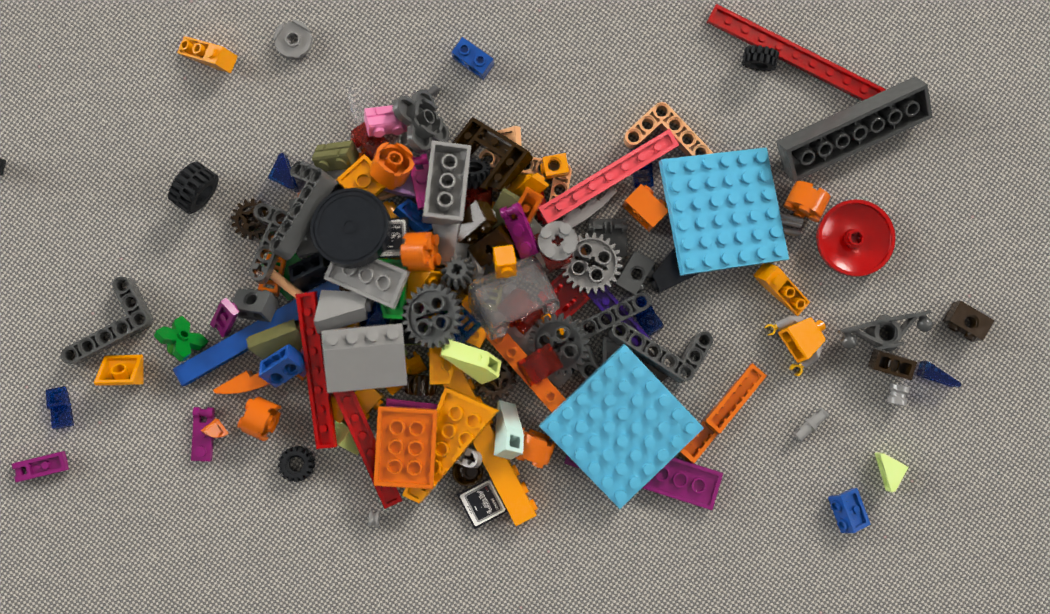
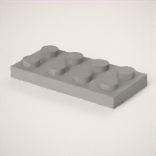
[324,259,410,309]

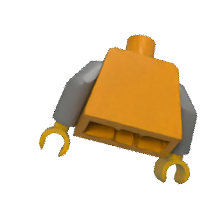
[764,316,826,376]

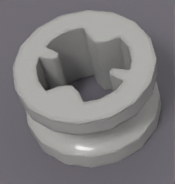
[368,510,380,528]

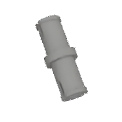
[792,407,829,442]

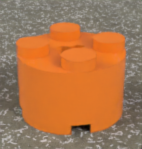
[370,142,414,190]
[784,181,831,223]
[400,232,441,272]
[237,396,281,441]
[515,427,556,468]

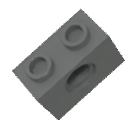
[614,251,656,296]
[232,288,279,322]

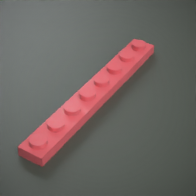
[538,129,679,224]

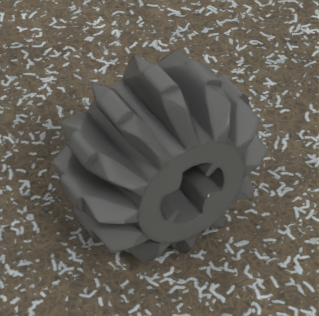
[441,255,475,290]

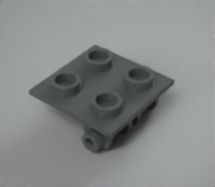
[588,218,628,257]

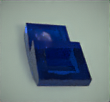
[46,386,74,430]

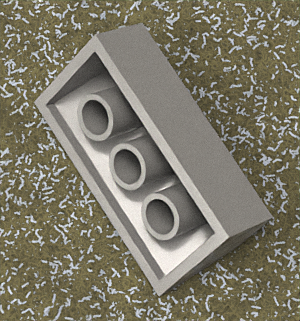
[422,140,471,225]

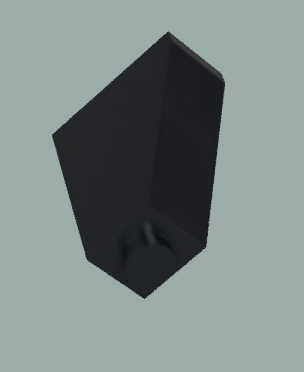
[649,247,700,293]

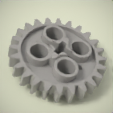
[560,232,623,295]

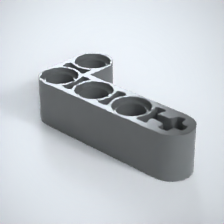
[249,203,287,284]

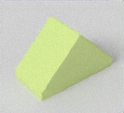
[334,421,359,456]
[874,452,908,492]

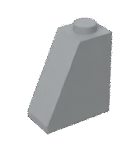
[432,222,469,265]
[314,290,373,333]

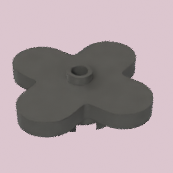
[392,89,449,153]

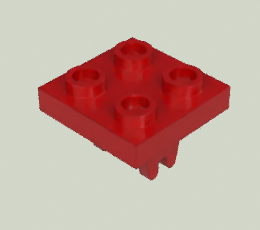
[537,270,591,319]

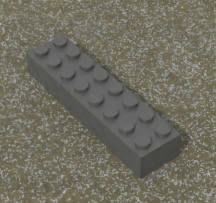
[776,77,933,182]

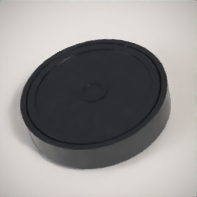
[310,188,392,269]

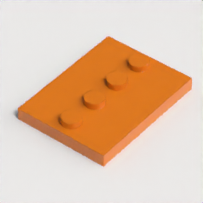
[374,406,438,489]

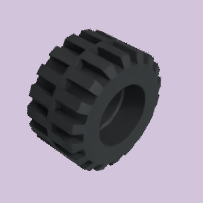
[168,161,219,214]

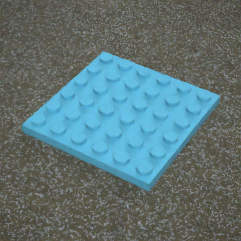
[658,147,789,276]
[539,344,704,509]

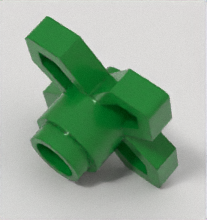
[154,316,209,362]

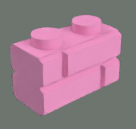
[364,105,407,138]

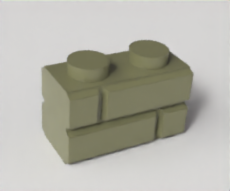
[312,140,359,172]

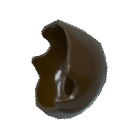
[452,457,483,487]

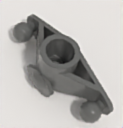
[837,310,933,351]

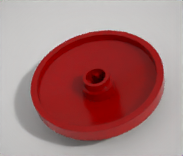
[816,199,896,277]

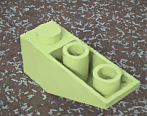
[440,339,501,384]

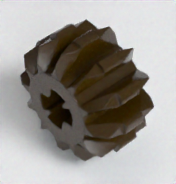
[404,374,437,396]

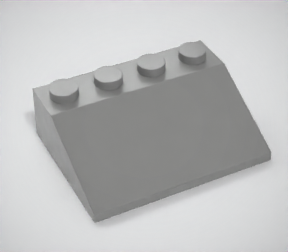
[321,324,407,393]

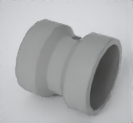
[886,383,910,406]

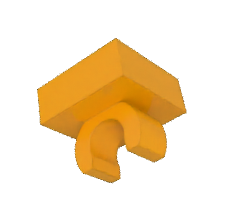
[405,351,427,375]

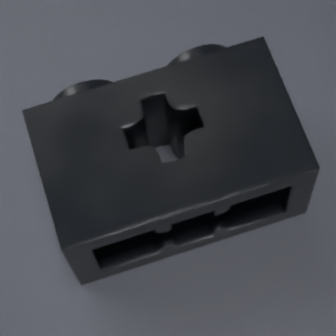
[288,252,330,292]

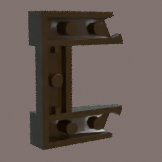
[452,117,533,191]

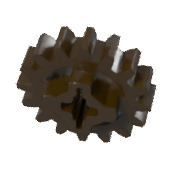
[231,198,269,241]
[475,358,516,401]

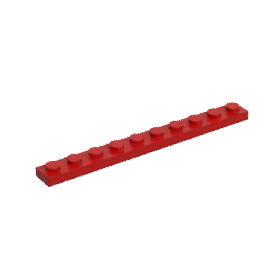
[706,4,886,101]

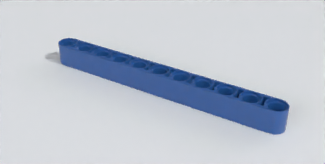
[173,281,340,387]

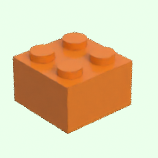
[622,184,668,232]

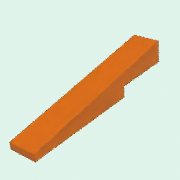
[678,363,767,464]

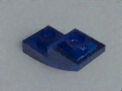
[634,296,664,336]

